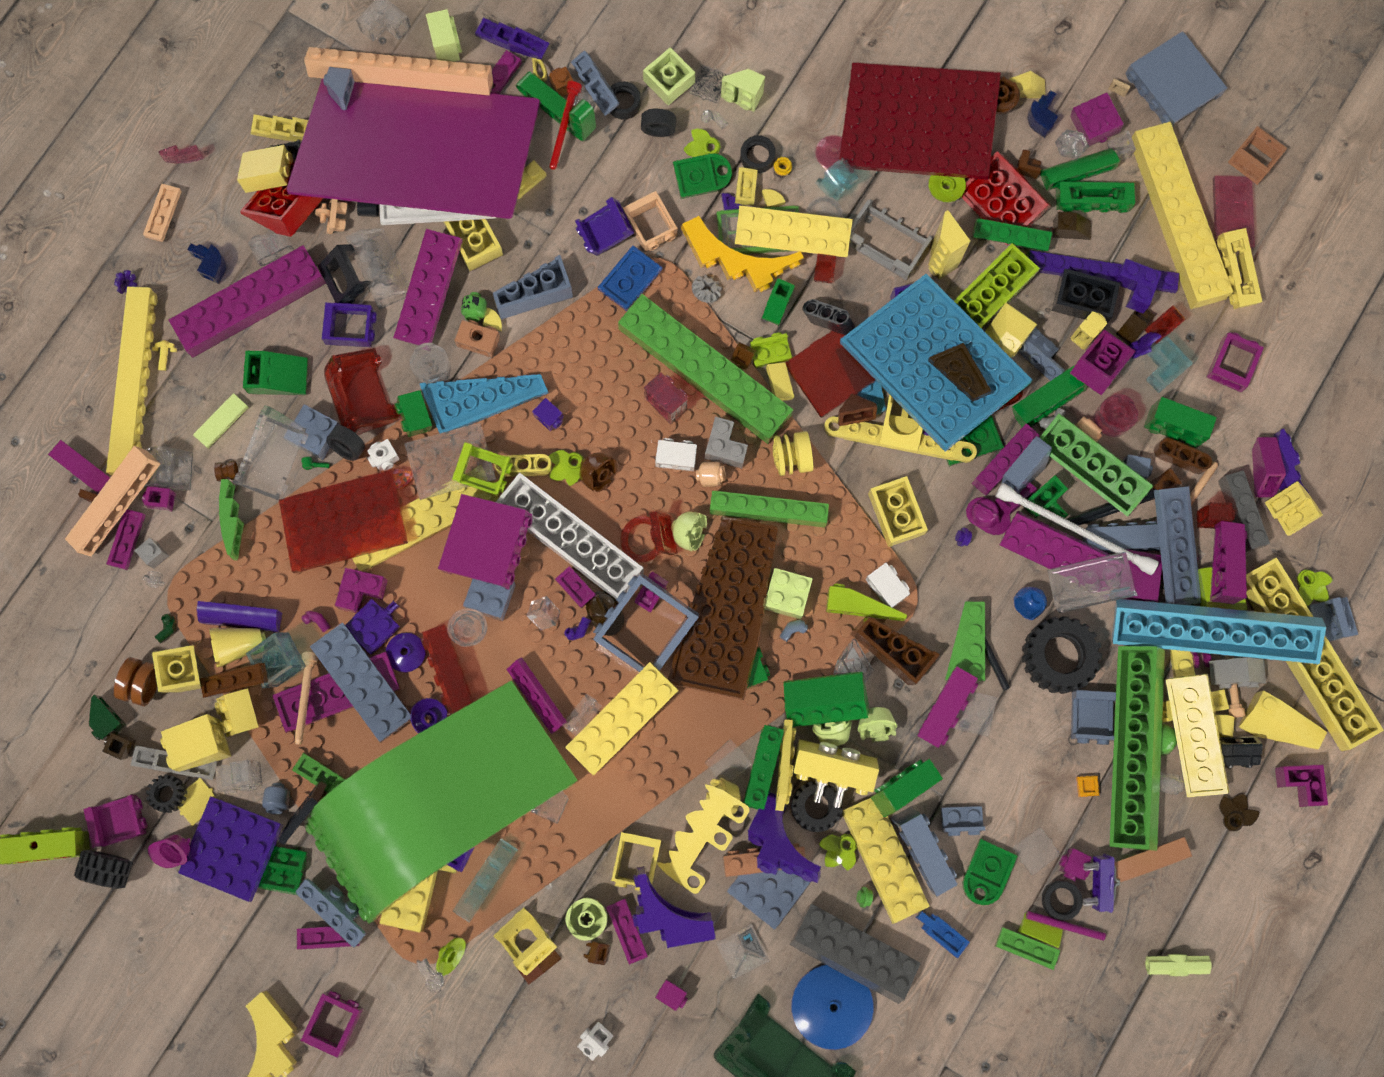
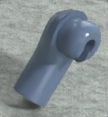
[779,620,808,642]

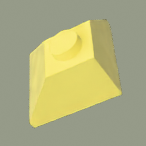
[985,302,1037,358]

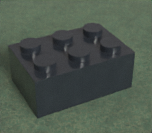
[1051,269,1120,324]

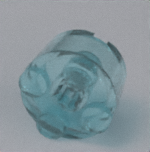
[815,158,859,202]

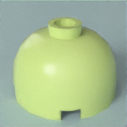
[671,511,707,551]

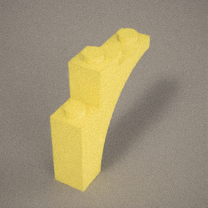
[246,990,297,1077]

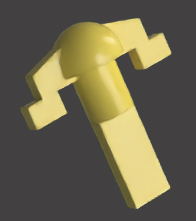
[152,340,177,371]

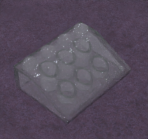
[404,423,496,500]

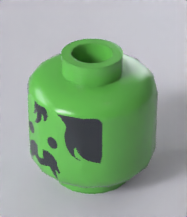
[461,292,487,322]

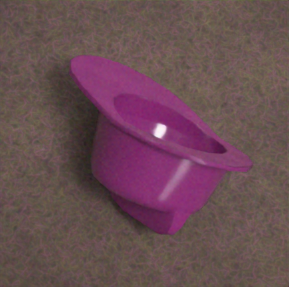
[966,497,1011,535]
[148,834,191,868]

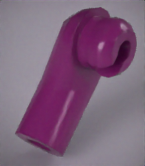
[301,610,331,632]

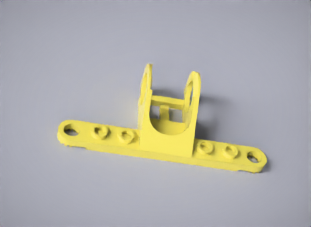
[824,394,977,463]

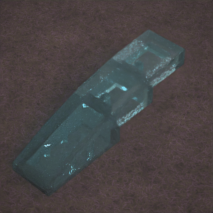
[453,839,518,923]

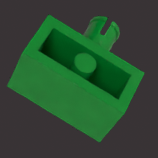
[1023,475,1069,519]

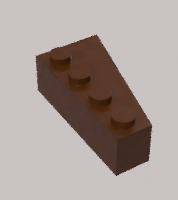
[851,617,940,686]

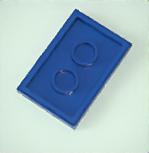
[597,245,662,311]

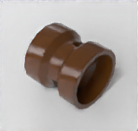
[214,460,239,482]

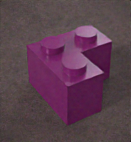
[335,568,388,613]
[1275,765,1328,807]

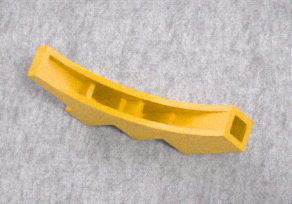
[681,216,804,293]

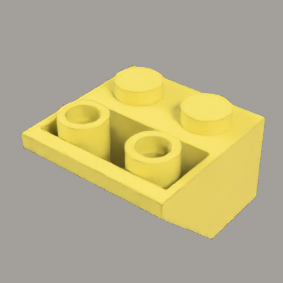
[215,688,258,737]

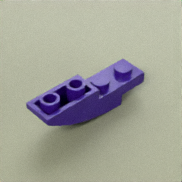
[1273,429,1309,494]

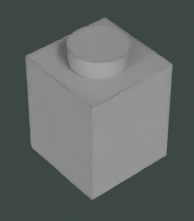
[134,538,169,569]

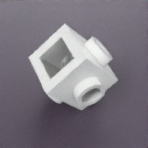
[367,439,400,471]
[577,1022,613,1061]

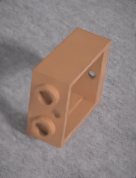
[1228,126,1287,185]

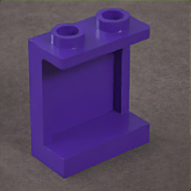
[575,197,634,256]

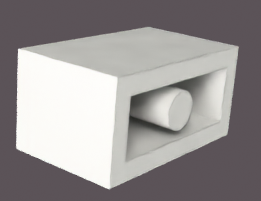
[655,438,697,472]
[865,563,910,608]

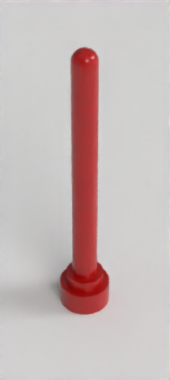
[550,81,582,170]

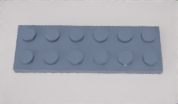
[1154,486,1201,605]
[310,622,411,743]

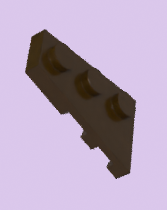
[928,343,991,402]

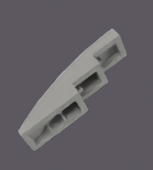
[131,746,217,780]

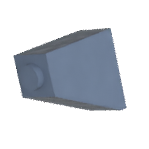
[1001,436,1052,494]

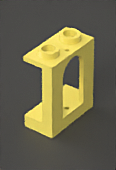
[494,908,557,976]

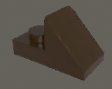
[1116,309,1155,344]

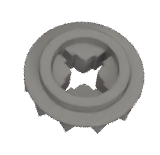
[692,274,721,303]

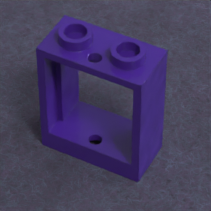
[322,302,377,347]

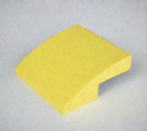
[1265,482,1323,536]

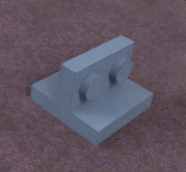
[1307,597,1358,641]

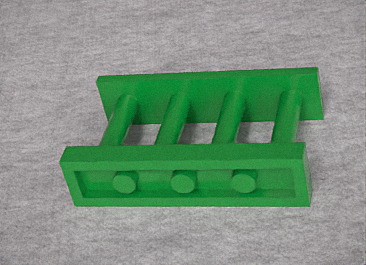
[743,725,784,810]

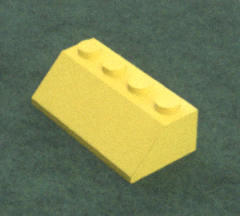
[928,210,970,280]

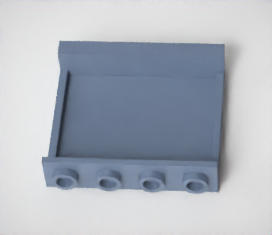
[1125,31,1227,127]

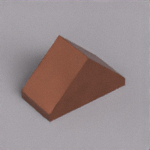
[838,394,877,426]
[517,950,561,985]

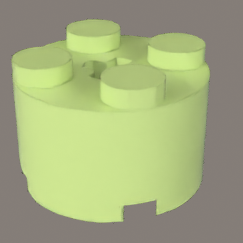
[566,898,608,940]

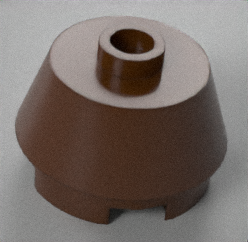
[996,76,1020,115]

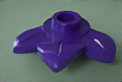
[1128,332,1162,359]

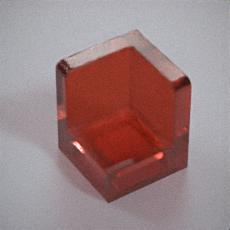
[814,254,836,284]

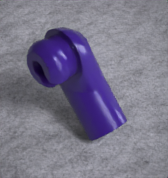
[564,617,591,641]

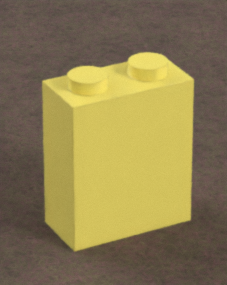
[237,145,293,193]

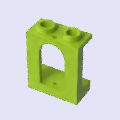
[452,442,513,496]

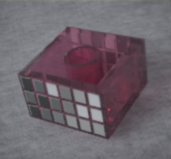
[644,372,688,425]

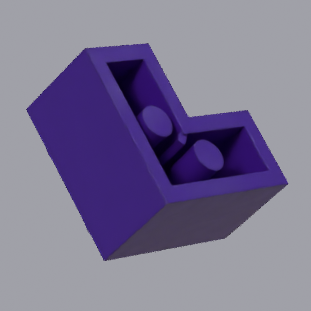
[1115,259,1162,313]

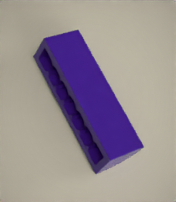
[197,601,282,632]

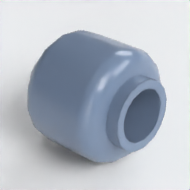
[262,783,290,814]

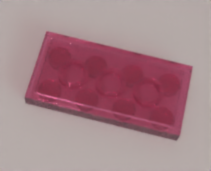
[1213,176,1255,250]

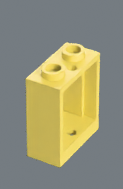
[611,832,661,891]

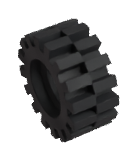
[146,775,187,813]

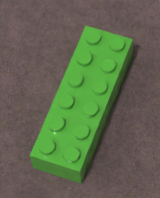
[1039,414,1155,517]

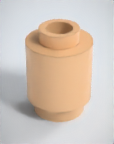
[1076,416,1102,441]

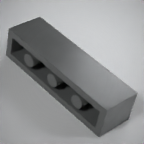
[1218,470,1270,552]

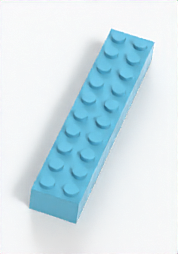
[1112,599,1326,664]

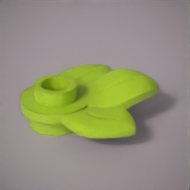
[683,129,721,157]
[548,450,584,486]
[1297,570,1333,606]
[819,834,857,871]

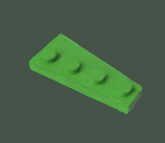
[945,602,985,681]

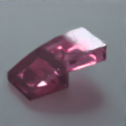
[158,145,204,164]

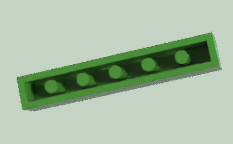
[709,490,829,528]

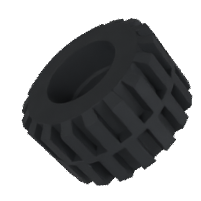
[791,781,843,832]
[74,850,133,889]

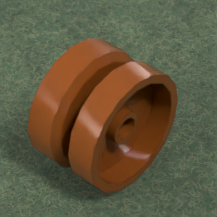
[114,657,158,707]

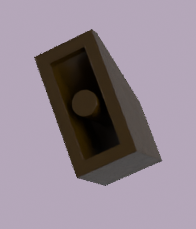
[1053,212,1091,240]

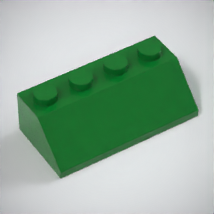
[783,671,869,727]

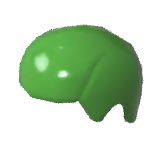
[1161,723,1177,756]

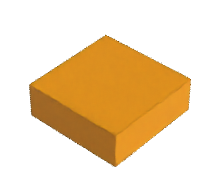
[1076,776,1100,797]

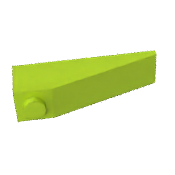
[826,584,907,621]

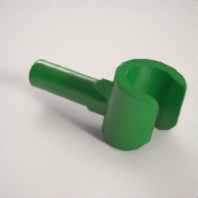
[301,457,329,470]

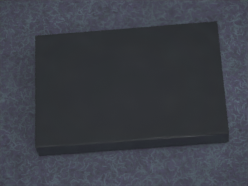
[278,779,328,845]

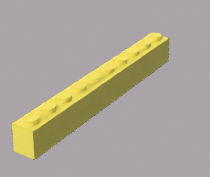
[106,287,158,476]

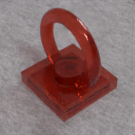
[620,511,678,563]

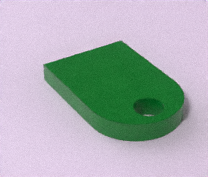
[673,153,732,199]
[962,839,1018,905]

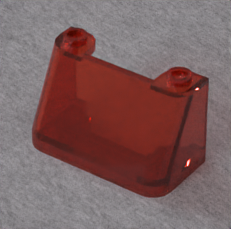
[324,348,400,435]

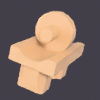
[315,199,348,234]

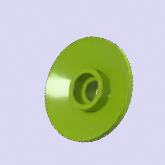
[928,175,966,203]
[436,937,466,976]

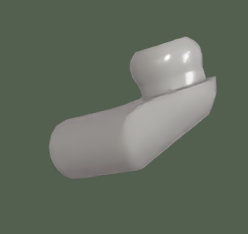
[1040,408,1066,429]

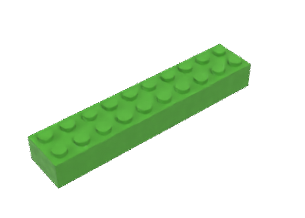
[618,294,793,444]
[1109,646,1165,851]

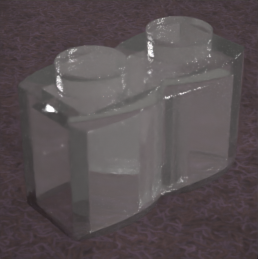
[248,230,294,267]

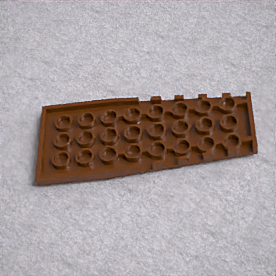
[668,516,778,700]

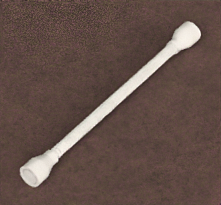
[995,483,1158,575]

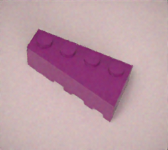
[1210,521,1247,604]

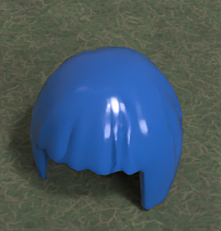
[1013,586,1047,620]

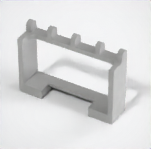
[849,199,934,280]

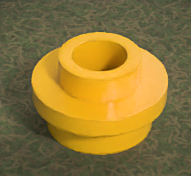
[774,157,792,176]

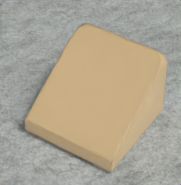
[1108,78,1131,97]

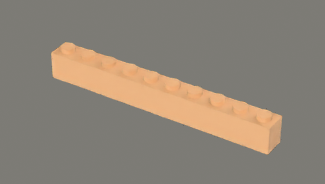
[304,47,493,95]

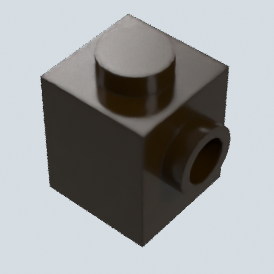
[102,732,136,760]

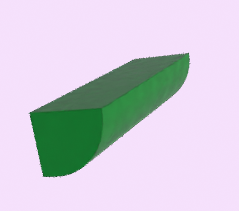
[1040,148,1120,191]
[1012,366,1087,427]

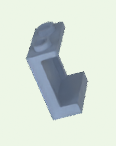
[1071,690,1116,745]

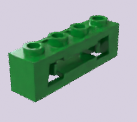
[1056,182,1135,213]

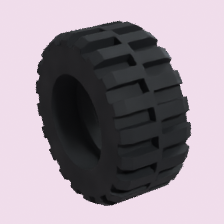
[1022,616,1102,694]

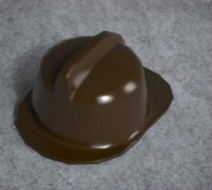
[586,591,624,636]

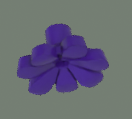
[114,270,138,294]

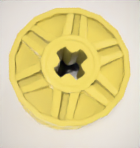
[773,431,813,476]

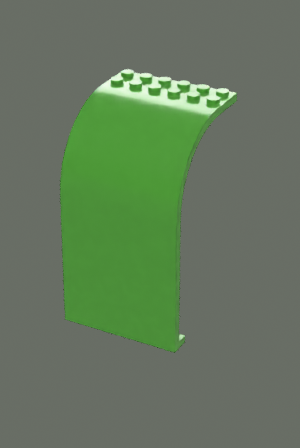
[304,680,578,924]

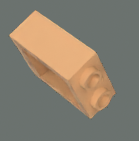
[623,191,677,252]

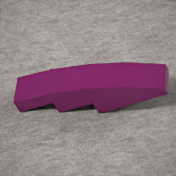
[48,440,110,494]

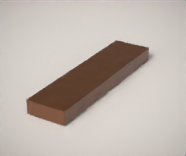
[200,662,268,698]

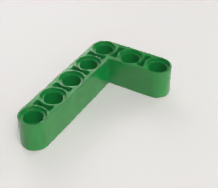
[516,71,596,141]

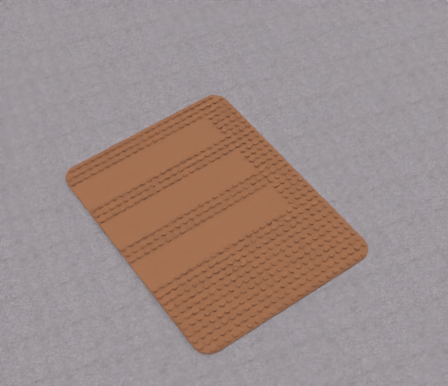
[167,258,918,964]

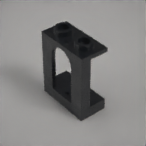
[318,244,370,304]

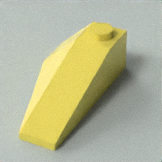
[1238,691,1327,750]

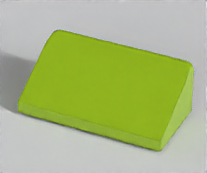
[1018,913,1063,948]

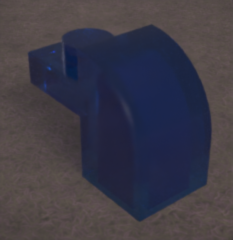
[1027,90,1059,138]
[187,243,226,284]

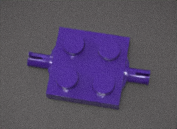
[345,599,400,655]

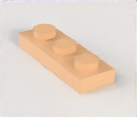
[143,184,182,242]

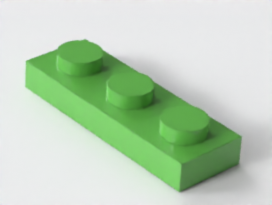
[995,927,1060,970]

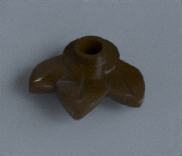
[1219,794,1259,831]

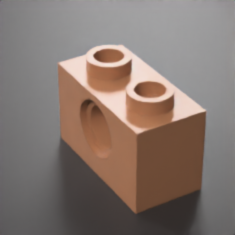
[454,320,500,358]

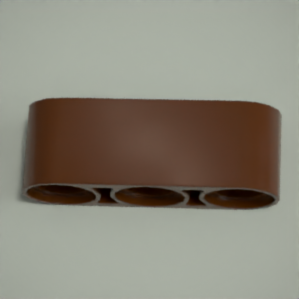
[1154,438,1213,474]

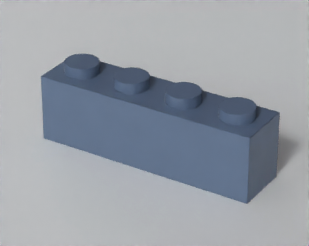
[1082,521,1160,553]

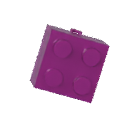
[1070,92,1123,148]

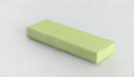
[193,393,249,449]

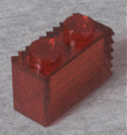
[1197,501,1235,529]

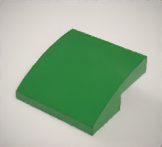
[258,846,307,895]

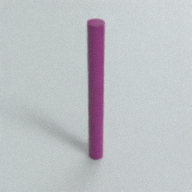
[1026,911,1106,941]

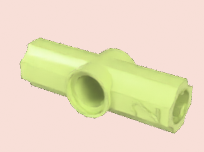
[1145,954,1212,976]

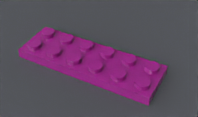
[393,229,463,349]
[1000,510,1125,596]
[272,652,400,733]

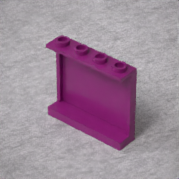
[438,494,532,590]

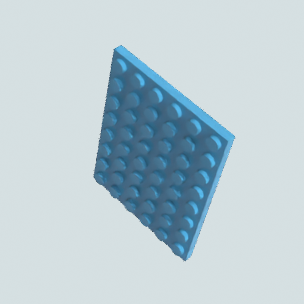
[840,274,1032,452]

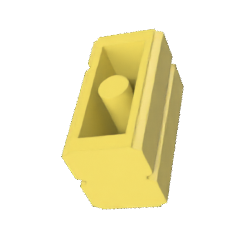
[1070,311,1107,350]

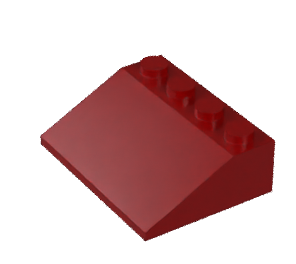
[961,151,1052,246]
[240,162,323,237]

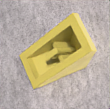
[1009,71,1045,98]

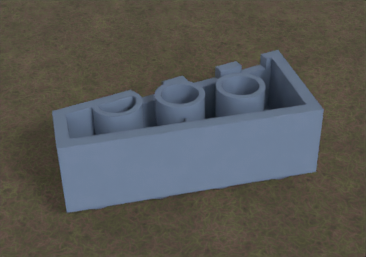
[493,255,573,319]
[891,807,958,897]

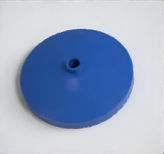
[791,965,874,1050]

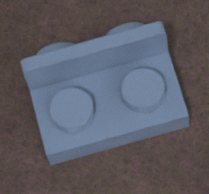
[941,806,986,836]

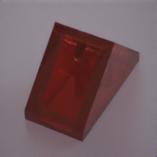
[1145,305,1186,344]

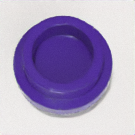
[955,527,972,547]

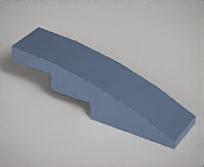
[571,50,620,116]

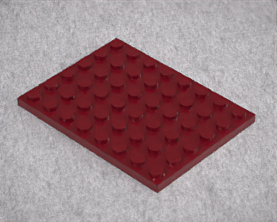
[838,62,1001,180]

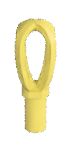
[532,58,548,82]

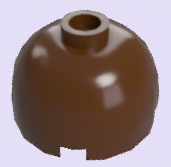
[579,452,617,492]

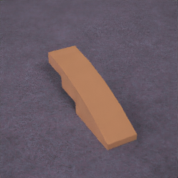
[1114,837,1192,884]

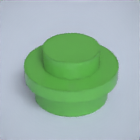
[856,887,873,908]

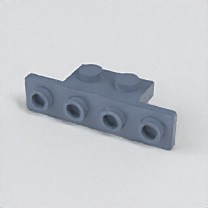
[1018,328,1064,381]
[296,878,366,948]

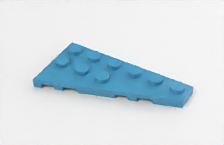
[419,374,548,436]

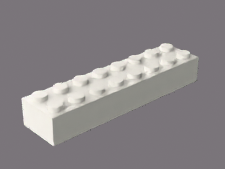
[496,473,644,599]

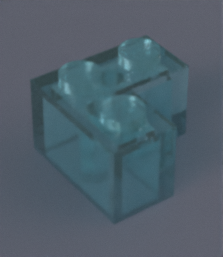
[1146,336,1193,393]

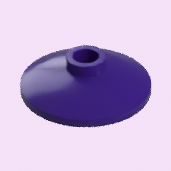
[386,633,426,672]
[410,698,449,734]

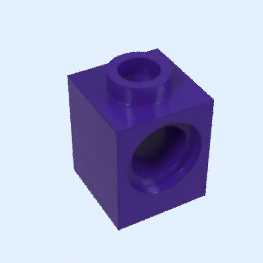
[532,398,564,432]

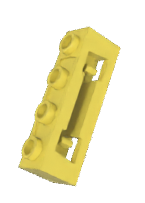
[1217,228,1262,309]

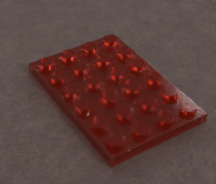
[279,470,408,574]

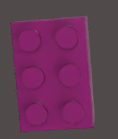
[1070,330,1135,396]

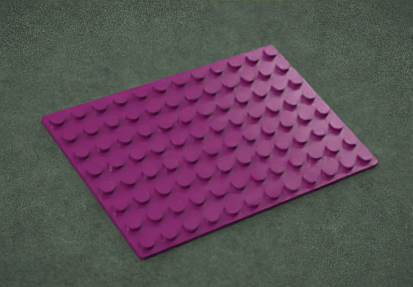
[287,78,540,219]

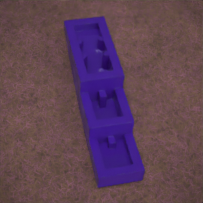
[475,17,549,60]

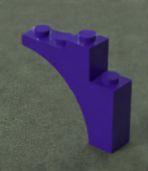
[748,792,821,883]
[632,866,716,948]

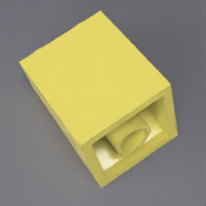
[161,714,231,772]

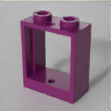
[1206,332,1264,392]
[300,990,363,1058]

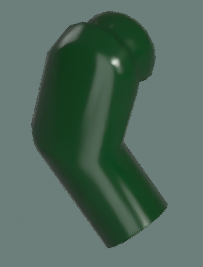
[154,614,176,643]

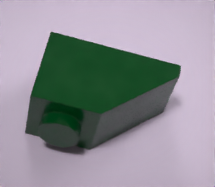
[89,694,126,741]

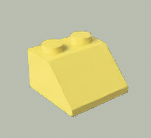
[152,645,201,692]

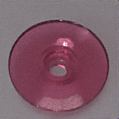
[815,135,842,170]

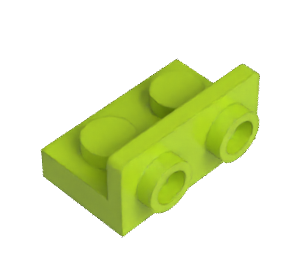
[750,332,792,368]

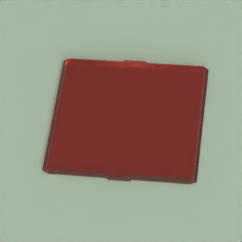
[786,331,876,418]

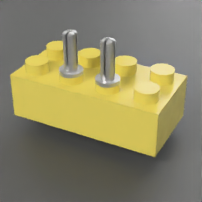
[793,739,879,808]

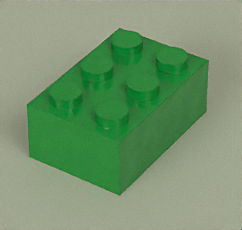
[1143,397,1217,448]
[870,758,943,817]

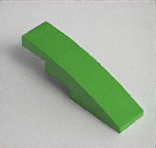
[219,479,244,561]
[292,752,346,793]

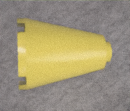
[209,628,267,667]

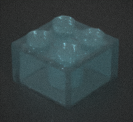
[246,633,306,688]

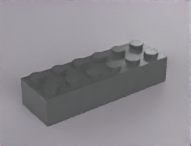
[789,904,921,1004]

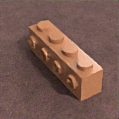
[723,843,806,877]

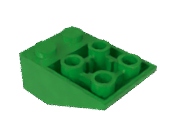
[243,351,308,395]

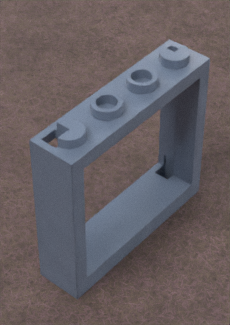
[593,572,699,672]

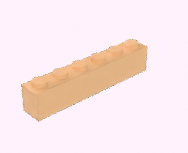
[65,446,161,557]

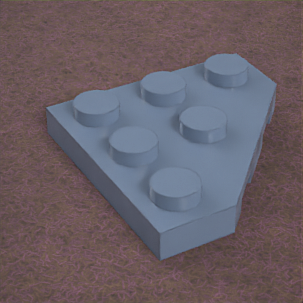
[727,870,810,930]

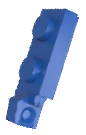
[916,911,970,959]

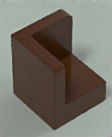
[1016,149,1041,179]
[1151,468,1182,490]

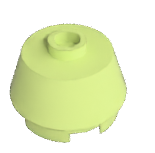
[857,707,897,742]
[812,720,852,746]

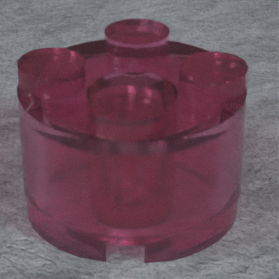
[1094,394,1138,437]

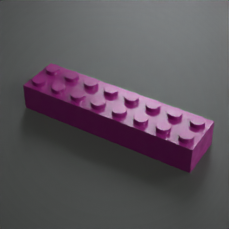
[168,245,326,358]

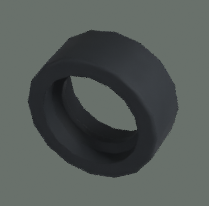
[610,81,641,120]
[641,108,676,137]
[740,135,776,173]
[326,425,365,461]
[1041,881,1083,920]

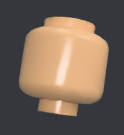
[696,461,726,487]

